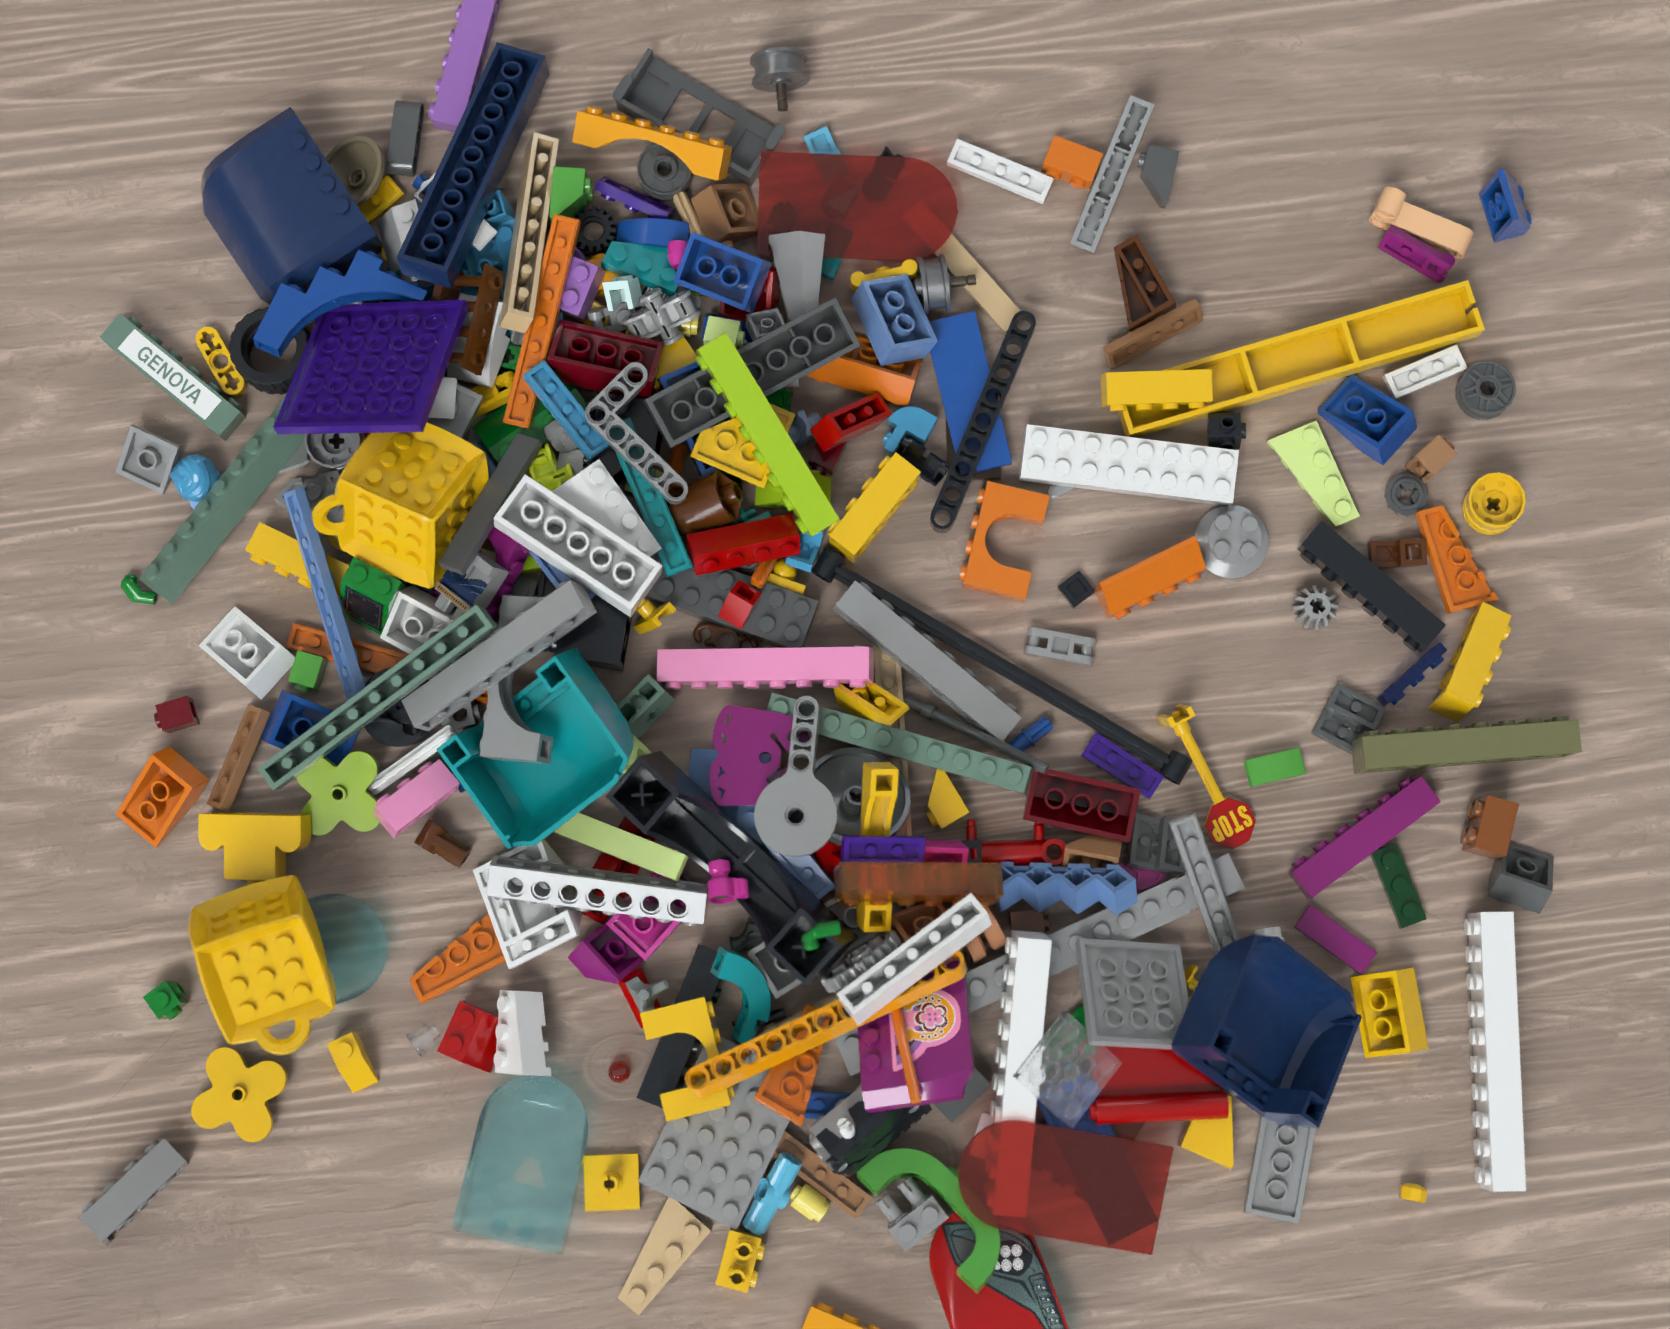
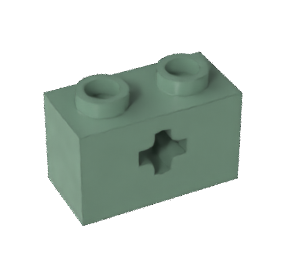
[617,674,676,739]

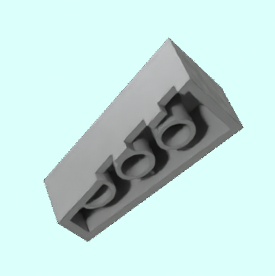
[79,1138,188,1246]

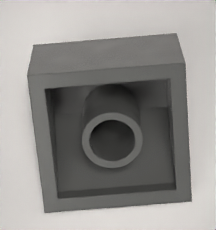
[1488,842,1554,914]

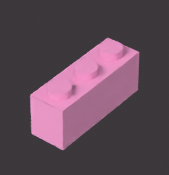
[374,759,460,839]

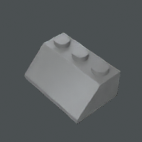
[377,199,434,288]

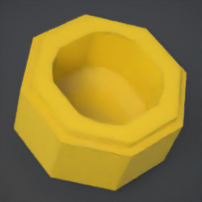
[1399,1183,1427,1203]

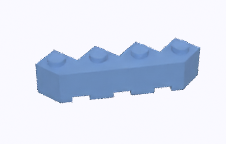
[981,862,1138,915]

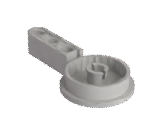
[754,696,837,857]

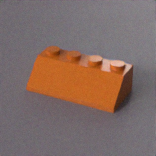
[807,333,924,407]
[1094,536,1206,620]

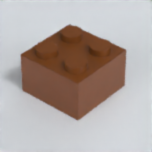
[1460,795,1519,859]

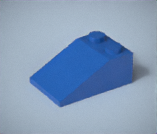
[1479,169,1531,243]
[1318,374,1417,465]
[261,689,359,765]

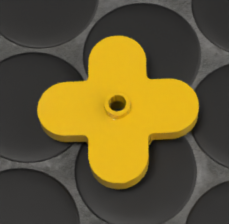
[191,1047,288,1142]

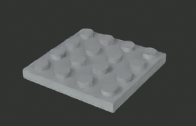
[1075,938,1189,1049]

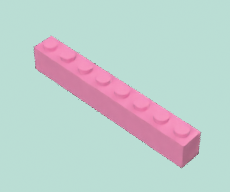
[657,647,874,690]

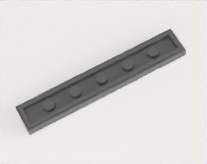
[439,433,542,575]

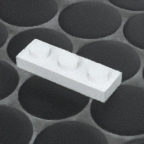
[1383,344,1467,400]

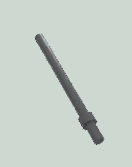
[904,695,1049,774]

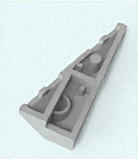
[768,231,825,322]

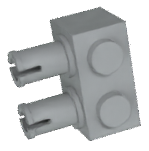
[875,1176,949,1252]

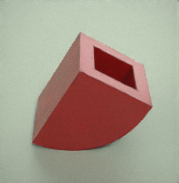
[718,580,762,629]

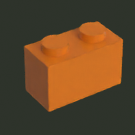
[1041,135,1103,190]

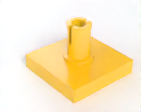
[583,1153,641,1211]

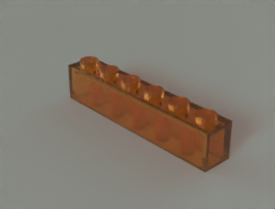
[834,862,1004,906]

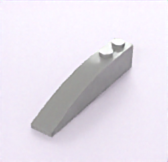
[1070,95,1155,253]

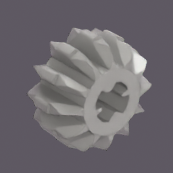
[1292,585,1339,631]

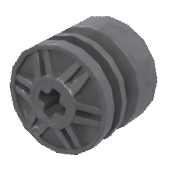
[304,433,367,470]

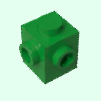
[143,981,188,1020]

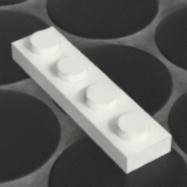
[947,139,1054,204]

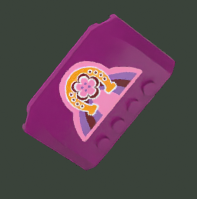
[858,961,974,1113]

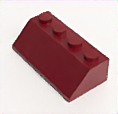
[547,319,664,399]
[1023,769,1141,843]

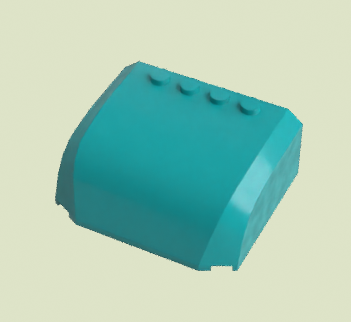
[437,648,633,849]

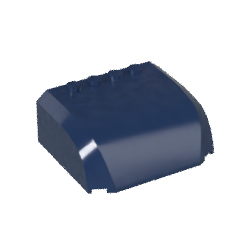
[201,107,383,304]
[1171,935,1362,1128]

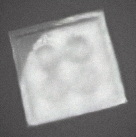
[1013,1010,1122,1129]

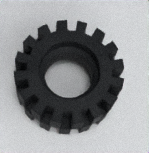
[572,206,617,257]

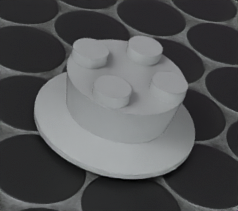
[1195,505,1269,579]

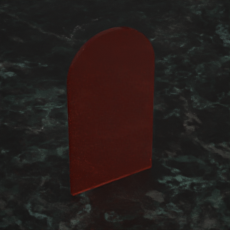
[756,151,958,261]
[958,1120,1173,1255]

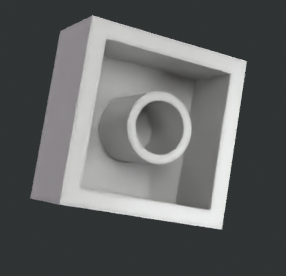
[746,308,785,341]

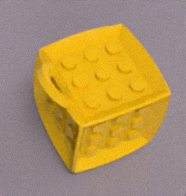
[312,422,489,588]
[188,875,337,1055]

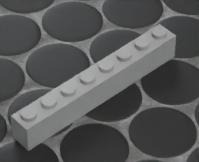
[401,580,597,731]
[832,580,1022,741]

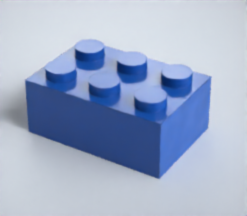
[673,232,772,313]

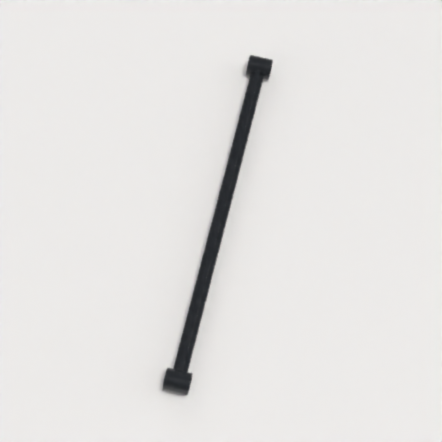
[811,548,1192,785]

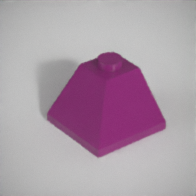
[567,918,645,984]

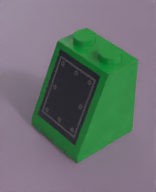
[340,557,407,635]

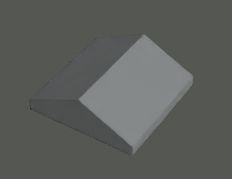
[115,424,180,494]

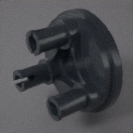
[364,667,433,747]

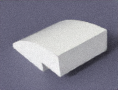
[447,294,510,388]

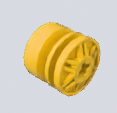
[1462,472,1526,535]

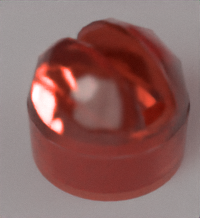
[608,1061,631,1083]

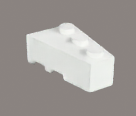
[494,990,552,1076]

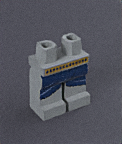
[435,550,509,621]

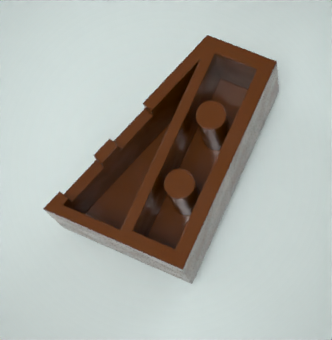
[1114,234,1176,332]

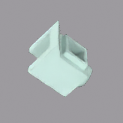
[602,275,642,311]

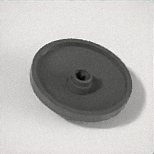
[814,747,911,846]

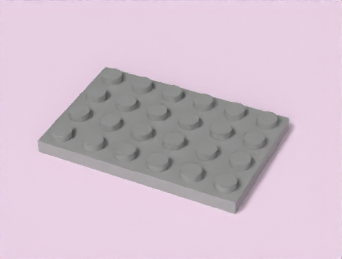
[638,1036,790,1230]

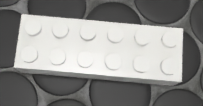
[493,474,662,617]

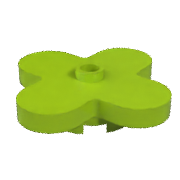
[296,750,380,836]

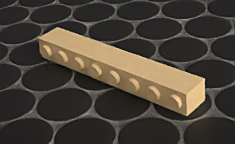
[499,132,559,334]

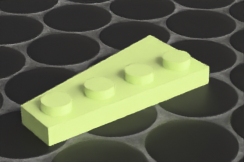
[1267,420,1360,528]

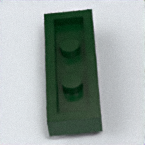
[1370,843,1427,929]

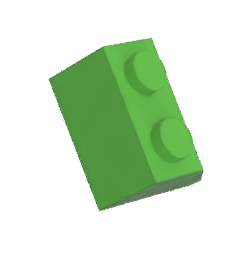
[549,166,594,223]

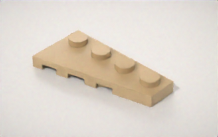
[618,1197,711,1316]

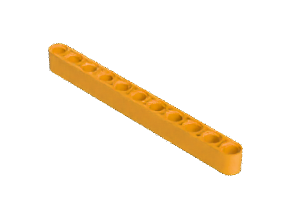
[685,950,967,1098]

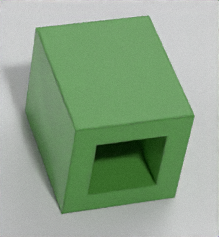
[288,650,328,694]

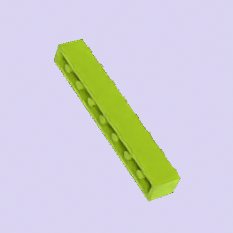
[695,332,840,537]

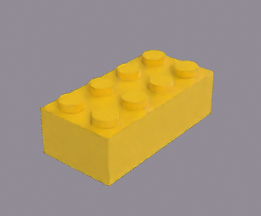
[828,452,921,564]

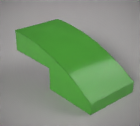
[1243,748,1306,787]

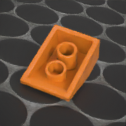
[116,747,210,848]

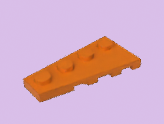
[1415,505,1499,614]
[409,914,506,1005]
[753,1003,830,1127]

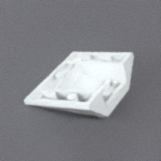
[473,839,582,969]

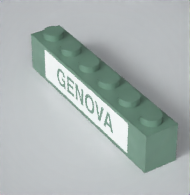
[99,314,246,441]

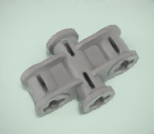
[622,288,701,346]

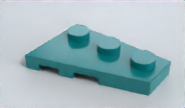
[601,241,680,296]

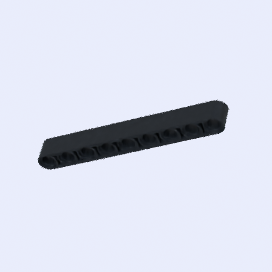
[930,310,1036,533]

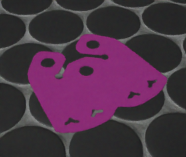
[709,705,809,806]

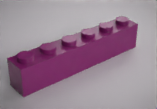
[1288,776,1441,899]

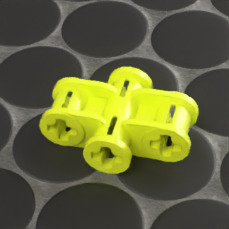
[529,443,576,492]

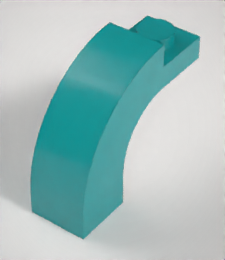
[710,946,771,1043]

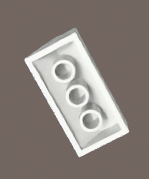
[552,459,662,557]

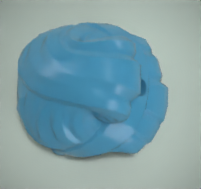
[170,454,221,502]

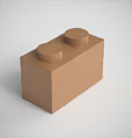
[1404,435,1457,484]

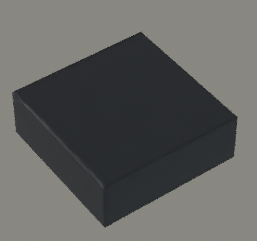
[1057,571,1095,609]

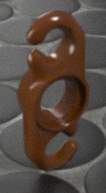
[693,622,759,649]

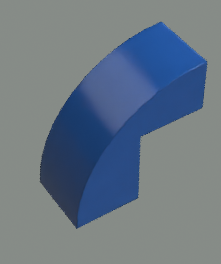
[616,218,689,248]

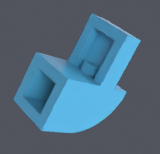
[882,407,938,457]
[785,527,827,573]

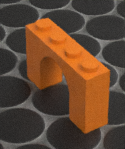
[959,481,1050,602]

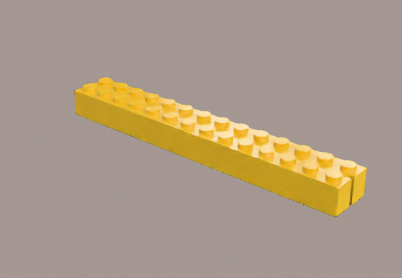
[1117,280,1485,438]

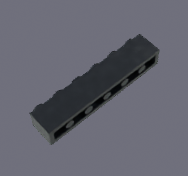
[1297,521,1446,652]
[636,944,722,1109]

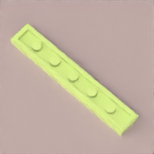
[553,813,688,882]

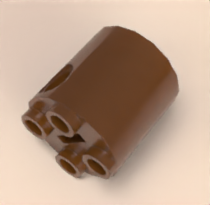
[665,470,743,537]

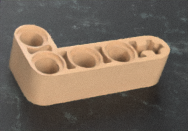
[1369,186,1474,259]

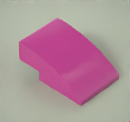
[606,872,687,961]

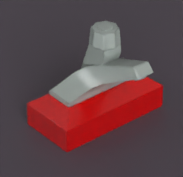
[618,968,669,1029]

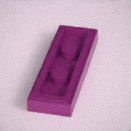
[1294,905,1377,975]

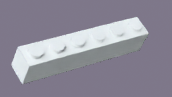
[837,893,992,1026]

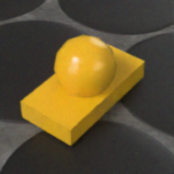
[755,558,806,596]

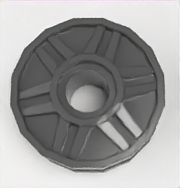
[637,143,692,202]
[1455,361,1516,420]

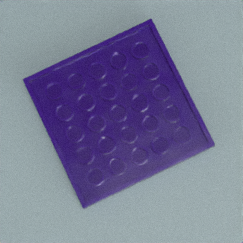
[273,300,469,434]

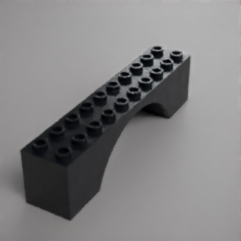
[551,392,662,672]
[605,751,858,986]

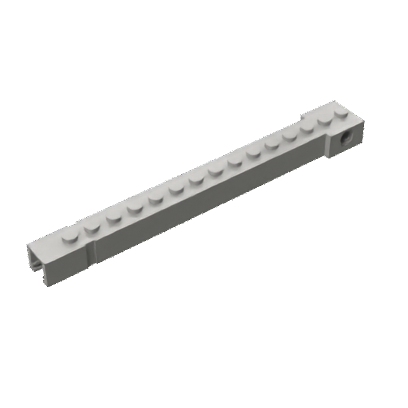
[829,853,1245,1076]

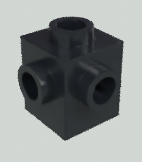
[1207,411,1246,450]

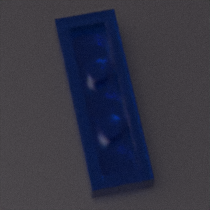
[1376,642,1447,706]

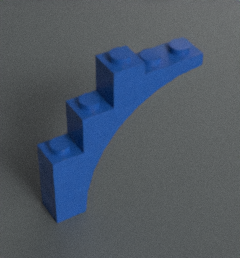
[253,250,428,358]

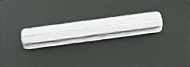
[368,725,456,795]

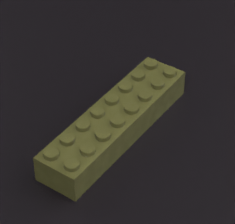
[1351,716,1582,774]

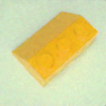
[1350,967,1429,1058]

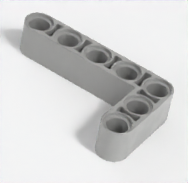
[585,362,688,505]

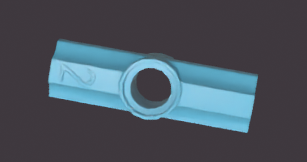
[742,1152,802,1235]

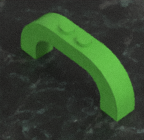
[857,1148,1000,1294]

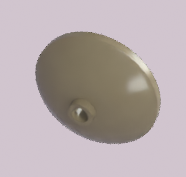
[326,136,385,207]

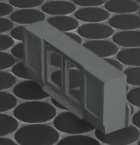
[613,48,785,187]

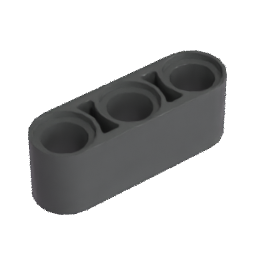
[386,100,424,177]

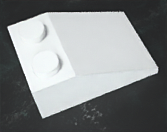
[199,606,295,700]

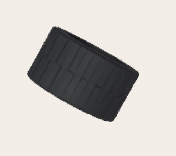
[229,307,310,395]

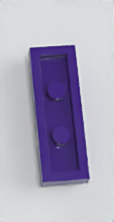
[594,176,675,220]
[1081,733,1164,800]
[840,835,925,865]

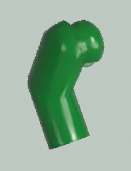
[121,574,157,605]
[802,920,841,950]

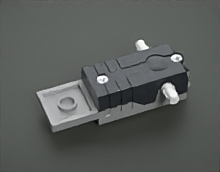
[809,1084,932,1178]

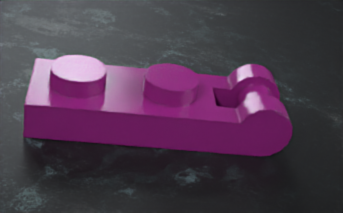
[1377,224,1455,282]

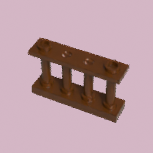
[431,264,505,376]

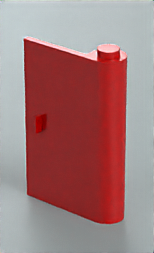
[1088,1045,1229,1125]

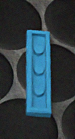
[522,360,610,461]

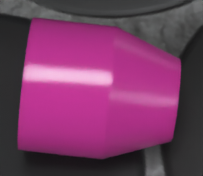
[667,240,687,269]

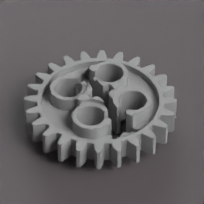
[820,930,901,993]

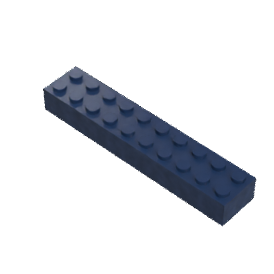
[397,42,549,289]

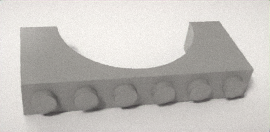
[480,595,554,765]

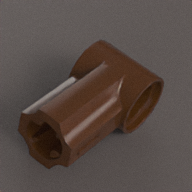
[414,819,472,868]

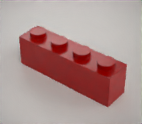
[687,513,800,576]

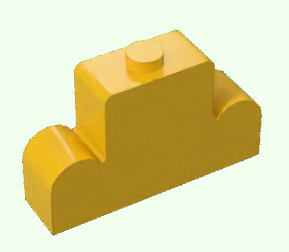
[198,812,311,885]

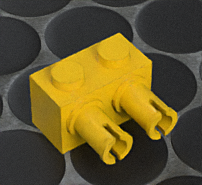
[715,1228,766,1293]

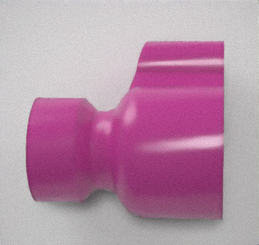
[707,860,749,904]

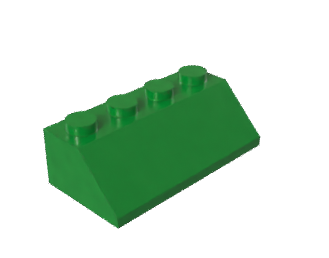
[472,383,588,464]

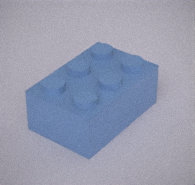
[851,274,938,366]

